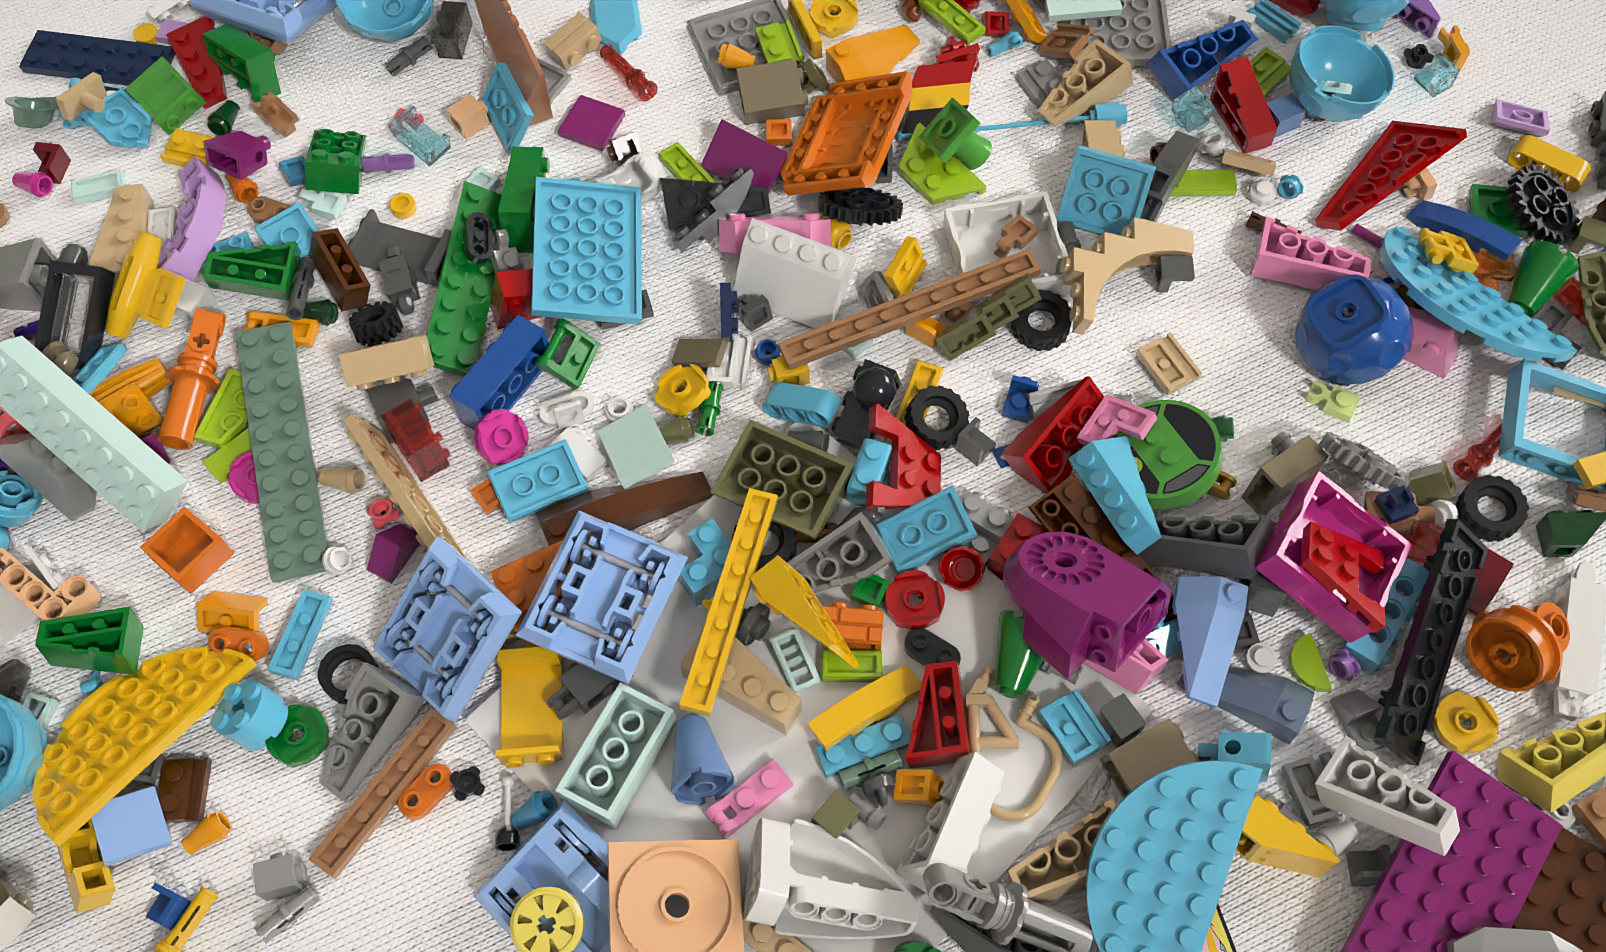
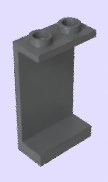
[348,209,451,287]

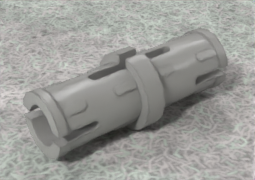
[254,884,321,944]

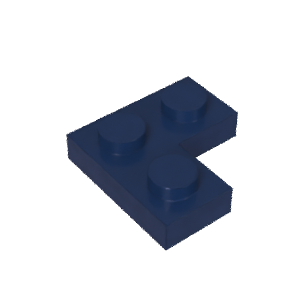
[720,282,739,342]

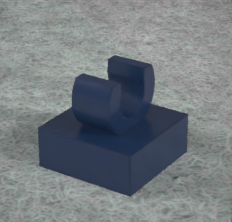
[1374,486,1419,525]

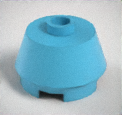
[0,471,42,527]

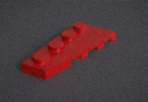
[166,16,228,110]

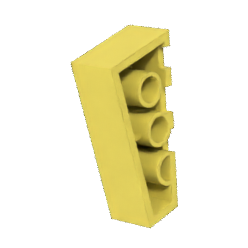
[1497,712,1606,813]

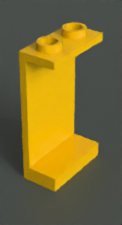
[496,647,564,768]

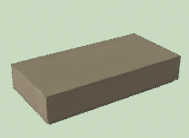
[671,339,728,367]

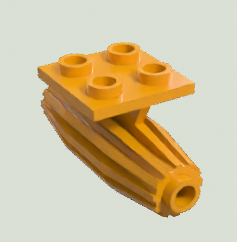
[90,358,171,436]

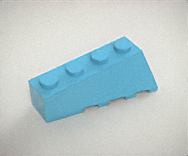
[1068,436,1161,555]

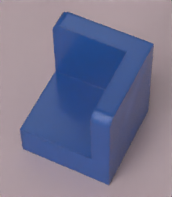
[145,883,191,930]

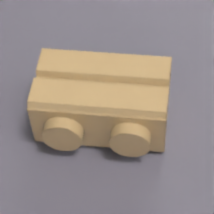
[543,12,602,71]

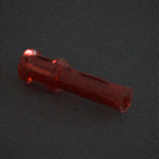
[600,44,658,102]
[1453,422,1502,482]

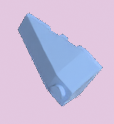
[1172,576,1249,708]

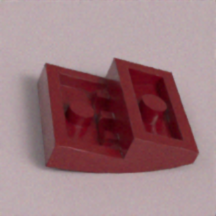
[1468,549,1514,615]

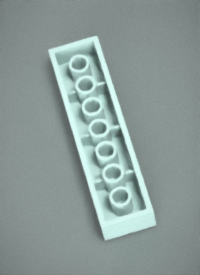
[0,336,188,532]

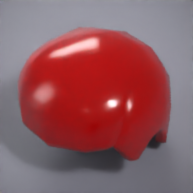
[938,546,985,591]

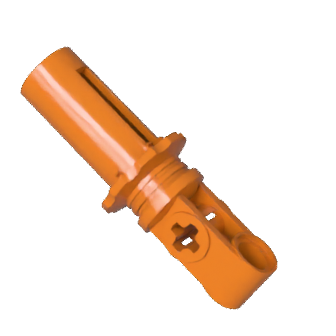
[158,308,226,450]

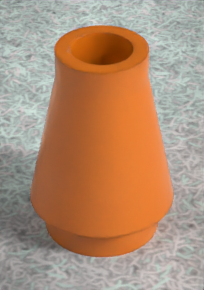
[226,174,258,204]

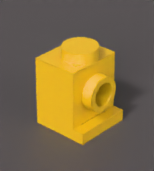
[767,355,810,386]

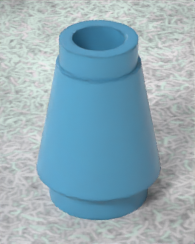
[511,790,558,830]

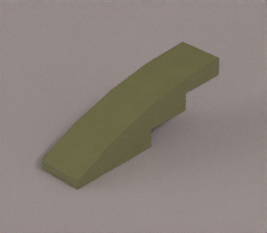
[935,273,1042,361]

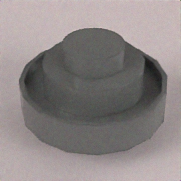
[737,603,771,646]

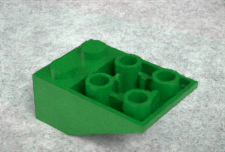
[305,129,366,194]

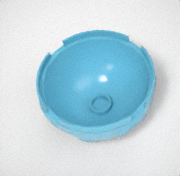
[336,0,435,42]
[1289,25,1395,122]

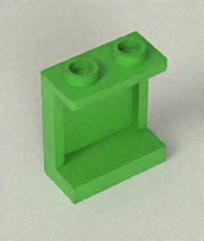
[125,57,206,135]

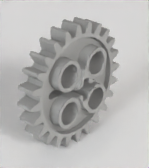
[1319,431,1410,490]

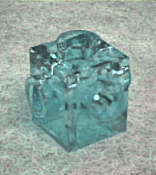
[1171,86,1214,133]

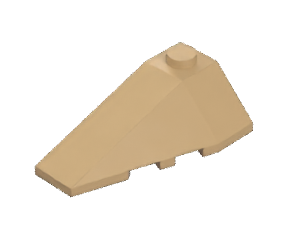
[1038,39,1133,127]

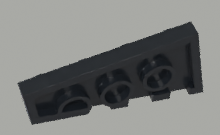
[660,177,771,230]

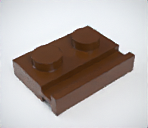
[158,758,212,823]

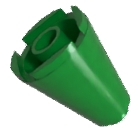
[1508,241,1579,317]
[994,610,1044,699]

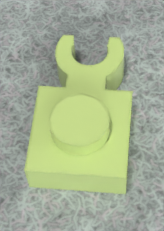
[1305,381,1361,423]

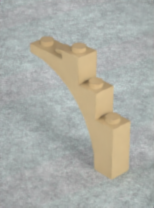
[1060,217,1194,335]

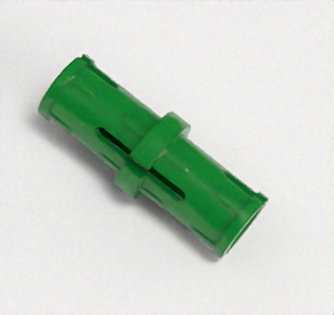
[696,381,724,436]

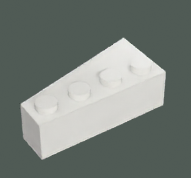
[1315,735,1460,856]
[895,752,1005,893]

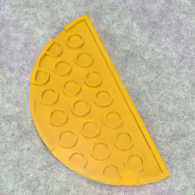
[32,647,257,847]

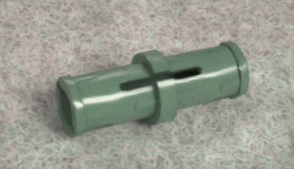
[837,749,903,790]

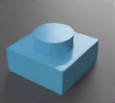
[279,156,305,187]

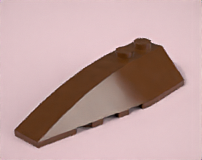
[536,471,713,546]

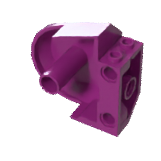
[1002,532,1172,680]

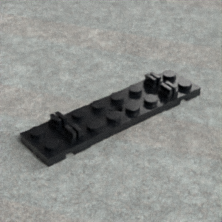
[1374,519,1489,766]

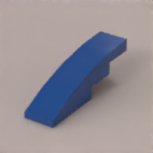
[1406,200,1523,261]

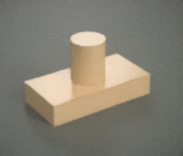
[55,72,107,121]

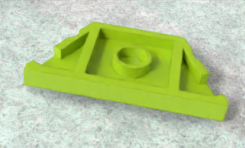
[898,123,987,205]

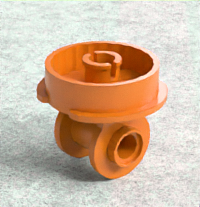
[1466,602,1570,692]

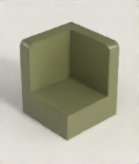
[1568,216,1606,254]
[1408,461,1456,506]
[811,790,861,839]

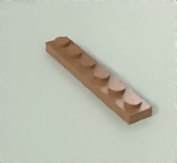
[308,708,457,880]

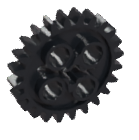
[1506,164,1580,245]
[818,187,903,226]

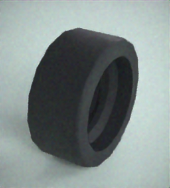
[317,644,379,704]

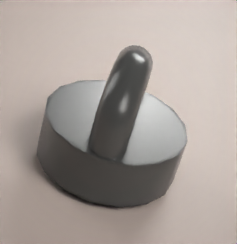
[862,774,895,807]

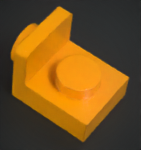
[893,769,944,808]

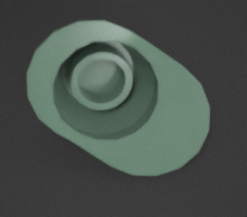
[4,97,59,129]

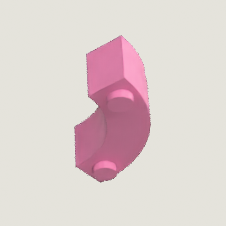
[719,213,831,254]

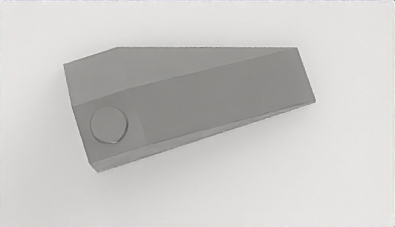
[320,662,425,801]

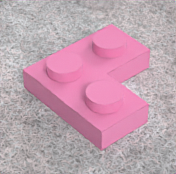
[1077,394,1157,446]

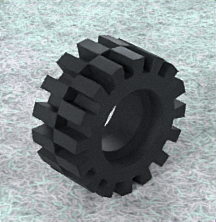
[349,301,403,346]

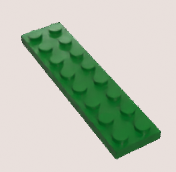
[426,181,502,377]

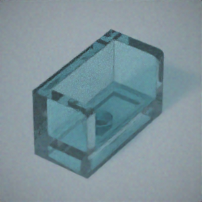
[390,105,451,167]

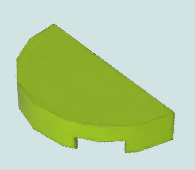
[1288,633,1332,692]

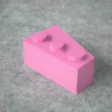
[1403,306,1459,379]
[1084,638,1169,694]

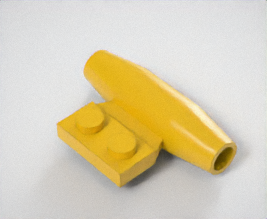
[105,231,186,339]

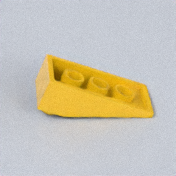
[750,555,859,669]

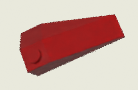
[1002,376,1104,494]

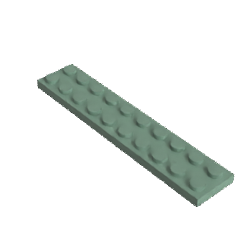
[235,322,328,583]

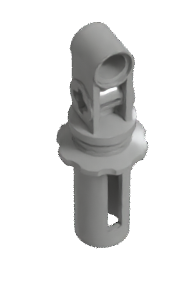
[923,863,1093,952]

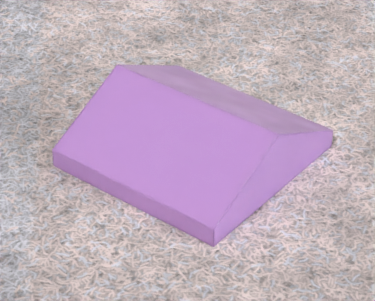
[1490,99,1550,137]

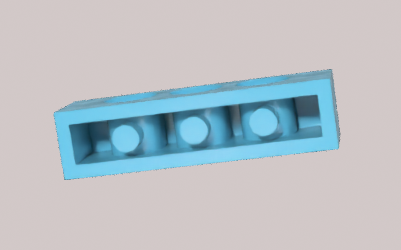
[1342,558,1429,675]

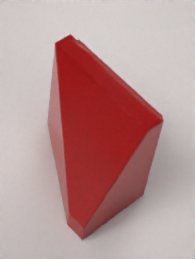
[981,11,1009,37]

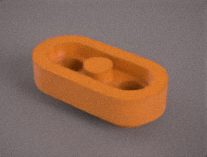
[208,626,269,662]
[398,764,454,821]

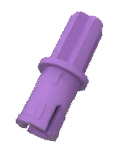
[362,153,415,173]

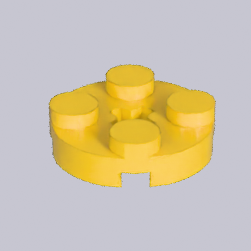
[810,0,858,38]
[654,364,711,418]
[1432,692,1499,756]

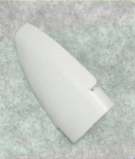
[743,818,918,940]

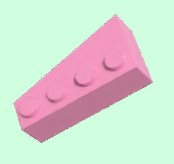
[1252,216,1372,290]

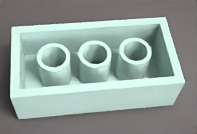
[555,682,677,829]

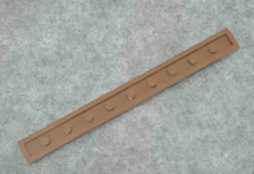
[778,249,1041,370]

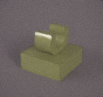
[802,58,830,93]

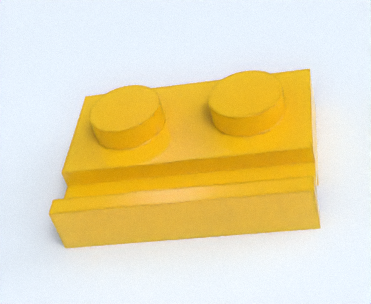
[160,129,215,167]
[883,236,928,299]

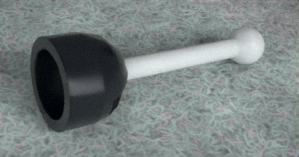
[494,775,520,851]

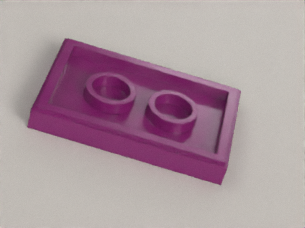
[701,119,788,195]

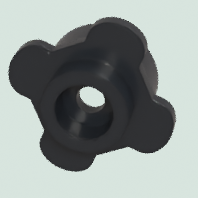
[1403,44,1434,69]
[450,766,485,801]

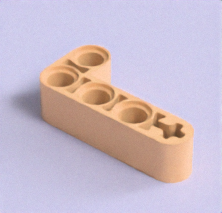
[0,548,101,620]

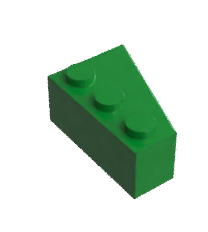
[203,241,301,301]

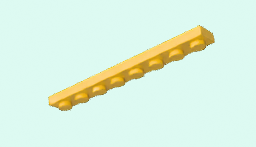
[679,488,778,717]

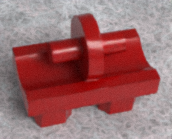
[934,36,980,72]

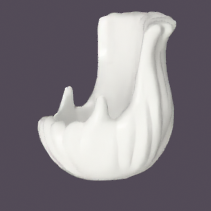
[594,153,665,205]

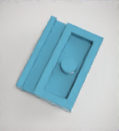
[1038,689,1112,766]

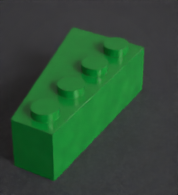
[498,147,550,253]

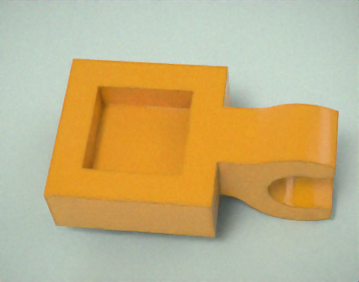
[1438,25,1470,71]

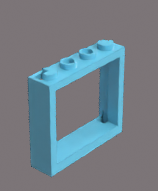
[1498,359,1606,490]

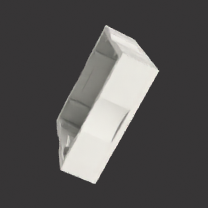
[943,191,1072,306]

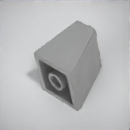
[0,238,57,312]

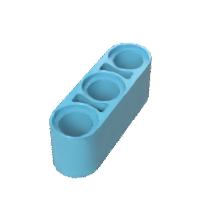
[762,382,842,427]

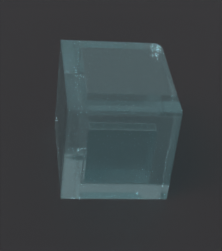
[1414,52,1461,98]

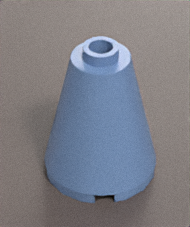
[671,713,734,805]

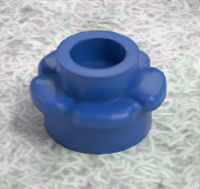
[755,339,781,365]

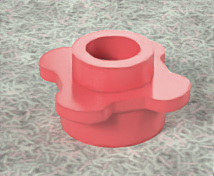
[366,497,400,529]

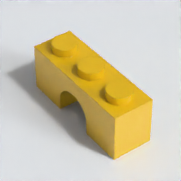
[56,819,115,914]

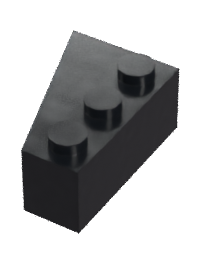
[831,359,901,450]

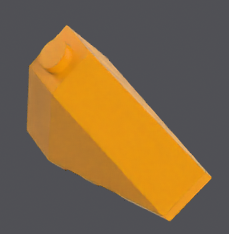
[826,25,920,82]

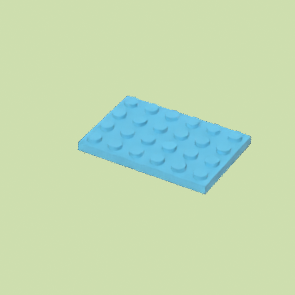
[531,177,642,325]

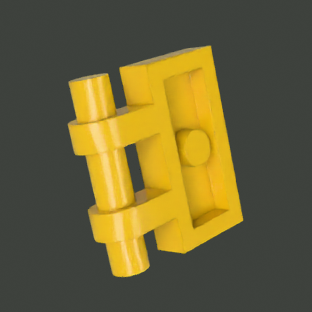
[1419,228,1479,274]

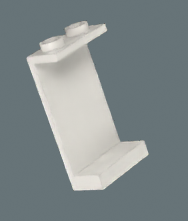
[0,547,66,648]

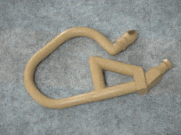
[965,666,1063,822]

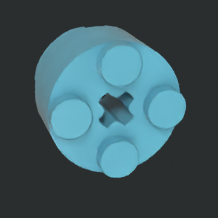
[210,679,288,751]

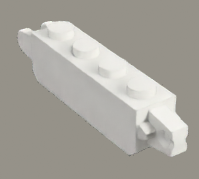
[1544,561,1606,721]

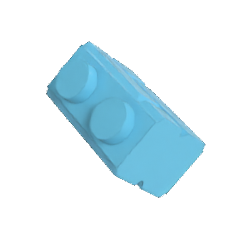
[847,438,892,506]

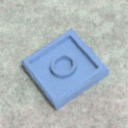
[91,786,172,867]

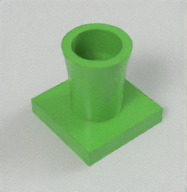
[918,97,992,170]

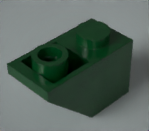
[1536,510,1606,557]

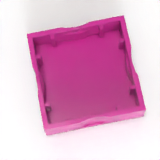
[1255,471,1412,643]

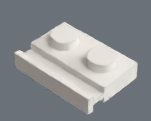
[706,333,753,389]

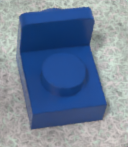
[1001,375,1039,424]

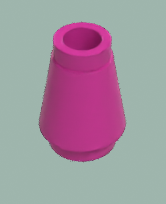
[12,172,53,197]

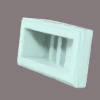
[769,626,822,693]

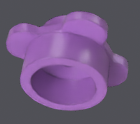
[1328,648,1361,681]

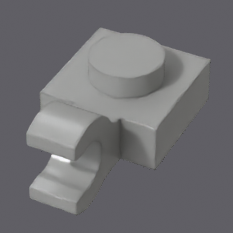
[490,229,523,275]

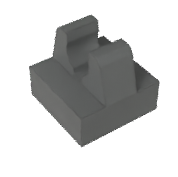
[740,294,773,332]

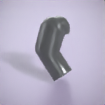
[838,506,882,527]

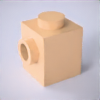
[446,94,490,140]

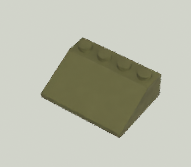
[710,420,853,540]

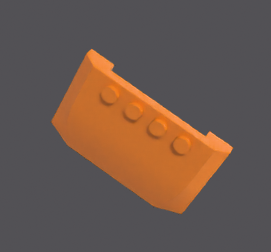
[781,71,912,196]

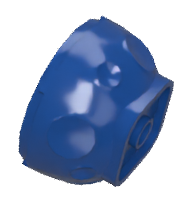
[1295,274,1414,387]

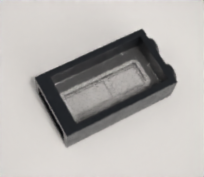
[34,260,115,369]

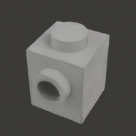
[253,852,307,902]

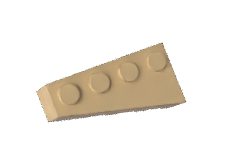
[88,184,154,291]
[680,629,802,736]
[1006,798,1117,905]

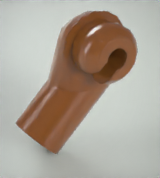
[901,0,922,23]

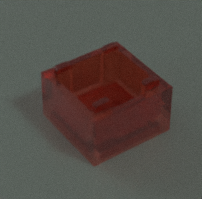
[380,399,451,482]

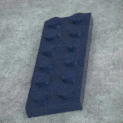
[19,30,176,86]

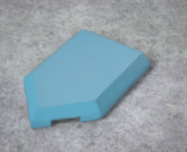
[589,0,642,55]
[80,88,153,148]

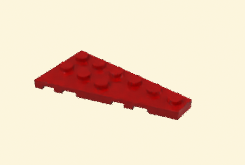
[1315,120,1467,231]

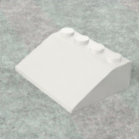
[733,218,858,329]

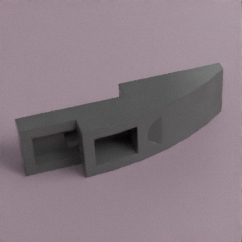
[1588,91,1606,190]
[1140,130,1201,222]
[672,166,754,252]

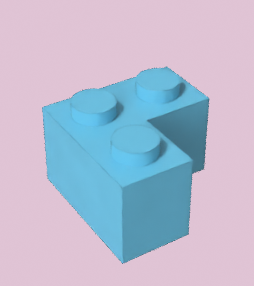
[679,518,731,606]

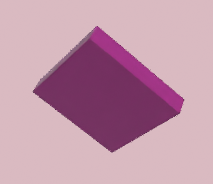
[557,95,626,152]

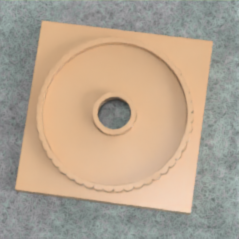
[607,839,744,952]

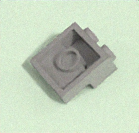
[960,490,1014,567]

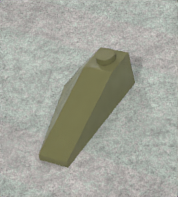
[1577,251,1606,357]

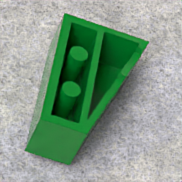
[202,23,281,103]
[35,606,144,675]

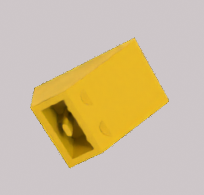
[1235,795,1340,878]

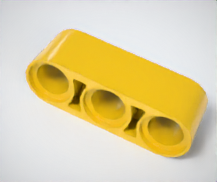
[1508,135,1591,193]

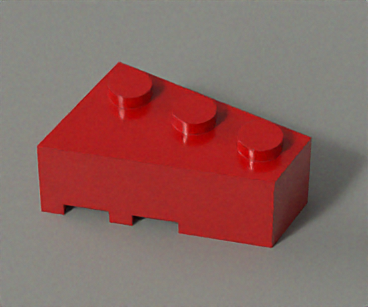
[1210,56,1277,154]
[490,268,542,330]
[905,660,971,768]

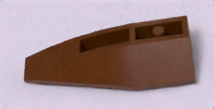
[1028,474,1177,623]

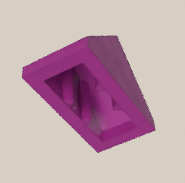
[367,523,420,584]

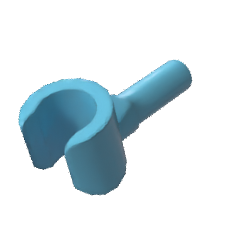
[80,670,103,697]

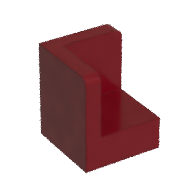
[33,142,71,184]

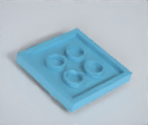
[1057,145,1156,236]

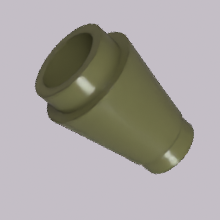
[659,416,695,445]

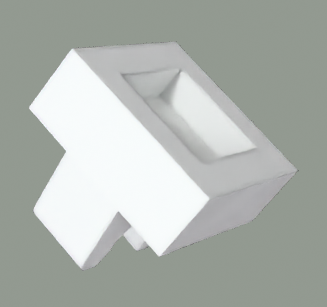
[1227,7,1256,30]

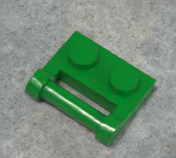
[535,318,601,390]

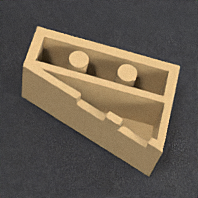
[1082,120,1124,158]
[338,334,434,390]

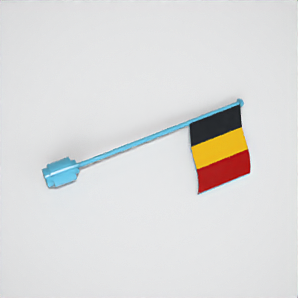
[897,60,1127,142]

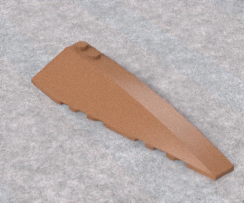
[474,0,553,126]

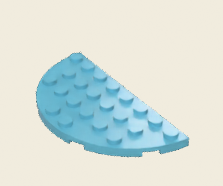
[1379,226,1578,362]
[1085,760,1263,952]

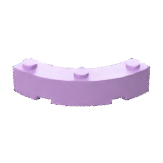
[158,156,225,282]

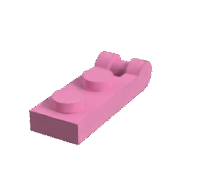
[704,759,793,839]

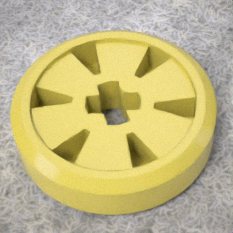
[510,887,585,952]

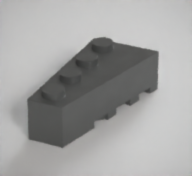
[1139,514,1273,579]

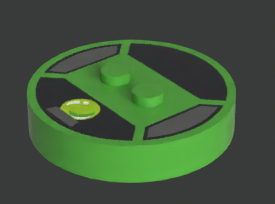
[1114,400,1223,510]

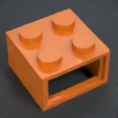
[140,506,235,595]

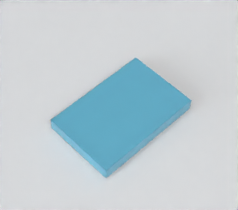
[481,62,534,153]
[486,439,589,524]
[875,485,979,575]

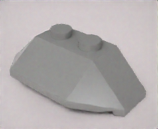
[0,434,97,521]

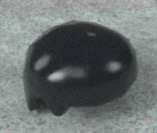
[853,367,896,410]

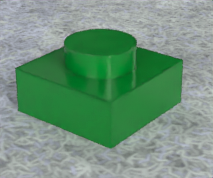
[851,574,890,610]

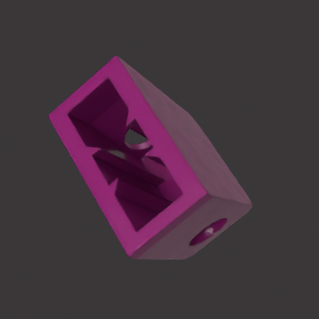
[204,131,271,179]

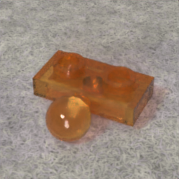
[1463,250,1516,291]

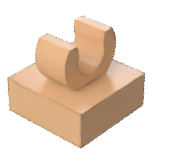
[1402,167,1438,201]

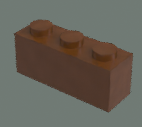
[309,228,371,312]

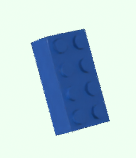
[449,315,549,431]

